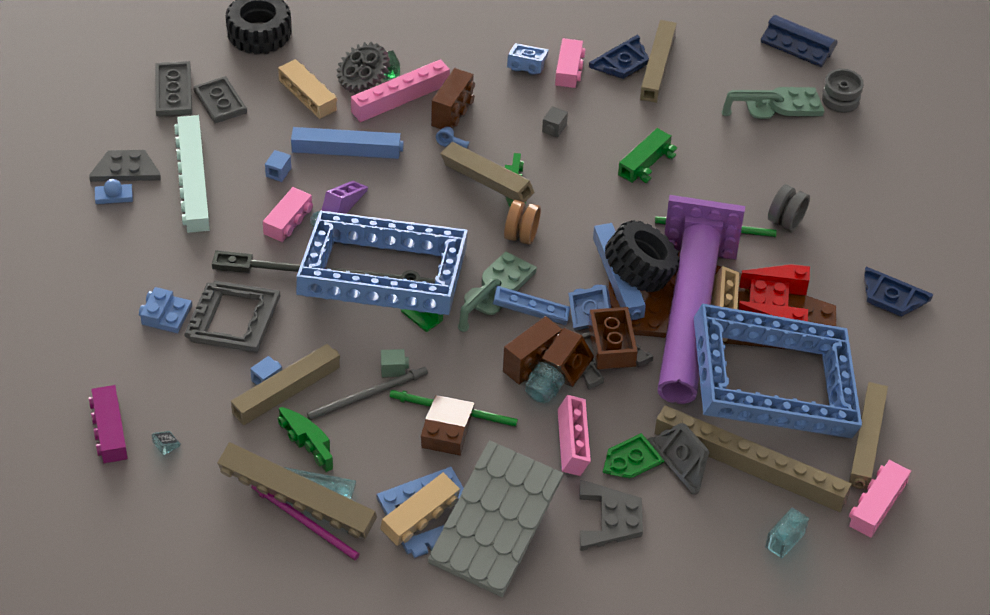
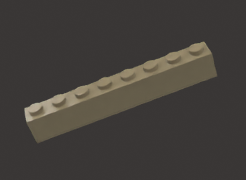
[217,442,377,539]

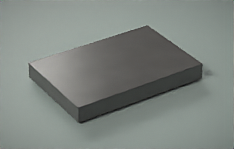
[194,76,247,124]

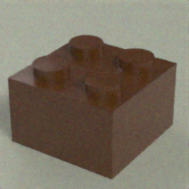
[542,328,594,387]

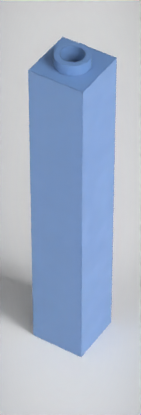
[291,127,404,159]
[593,223,646,320]

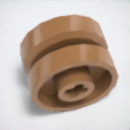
[504,200,541,245]

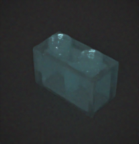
[765,507,809,558]

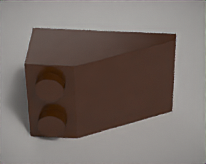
[421,395,475,456]

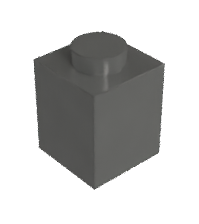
[542,106,568,138]

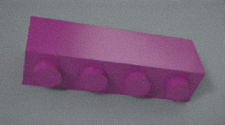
[88,385,128,464]

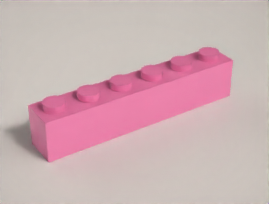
[351,59,450,122]

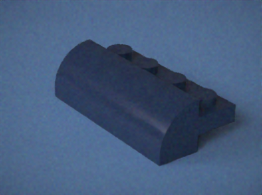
[761,15,837,68]

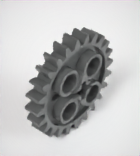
[336,42,391,94]

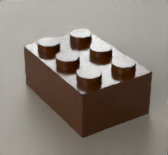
[431,68,475,129]
[588,307,638,369]
[503,316,562,385]

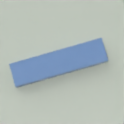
[493,286,570,325]

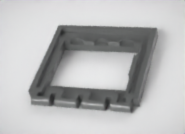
[184,281,281,353]

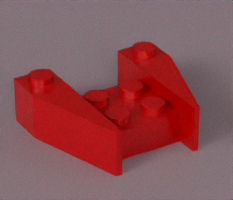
[738,264,810,322]

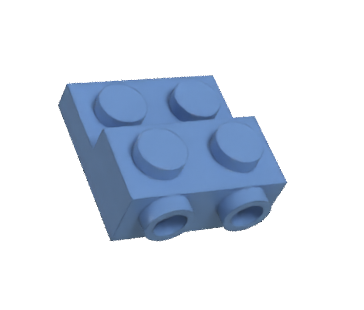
[507,43,549,75]
[568,285,611,331]
[139,287,192,333]

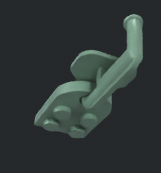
[721,87,824,119]
[458,251,537,332]

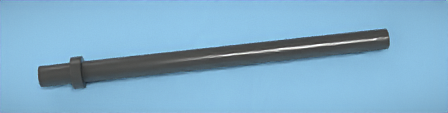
[307,367,428,420]

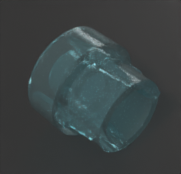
[525,362,565,404]

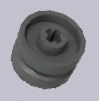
[822,68,864,112]
[768,184,810,231]

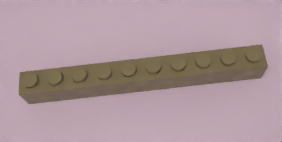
[654,405,852,512]

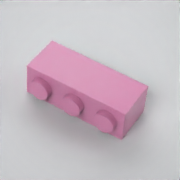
[555,38,586,88]
[263,187,313,242]

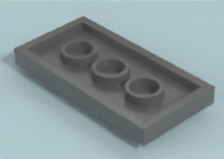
[155,61,192,116]

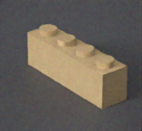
[278,59,337,119]
[711,266,739,342]
[380,473,460,546]

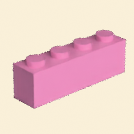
[558,395,591,476]
[849,460,911,538]

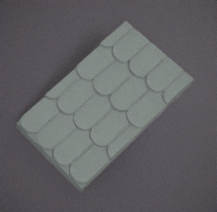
[428,440,563,597]

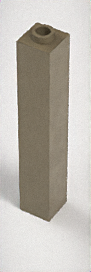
[640,20,677,103]
[440,142,535,202]
[231,344,340,426]
[849,382,888,490]

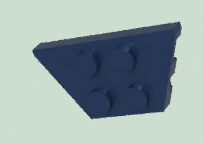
[589,34,649,79]
[864,266,933,317]

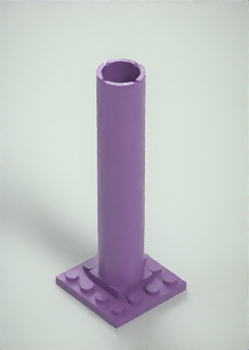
[658,195,745,404]

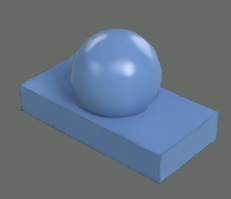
[95,179,133,204]

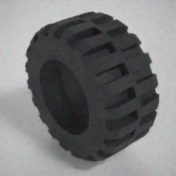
[225,0,292,55]
[605,220,680,292]

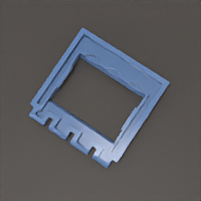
[377,467,464,558]

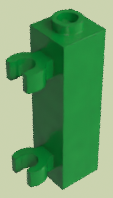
[618,128,677,183]

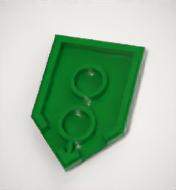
[602,433,664,479]

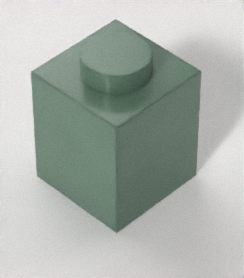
[381,349,409,378]

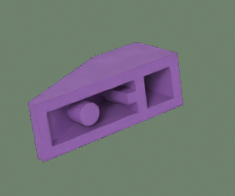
[321,181,368,214]

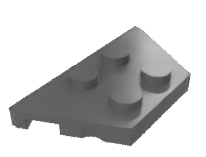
[89,150,161,182]
[647,423,709,494]

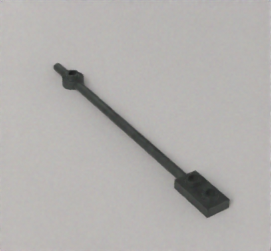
[212,250,435,284]

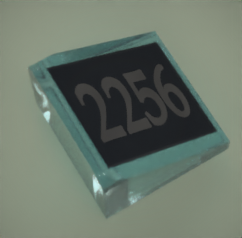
[152,431,181,455]

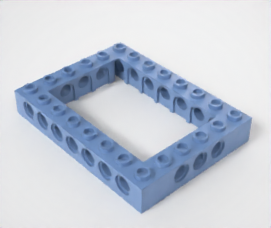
[296,211,468,315]
[694,303,862,438]

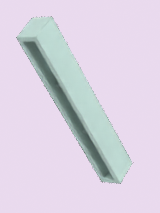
[174,115,210,233]

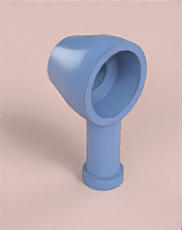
[436,127,470,149]

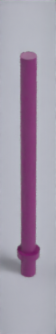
[251,485,360,560]

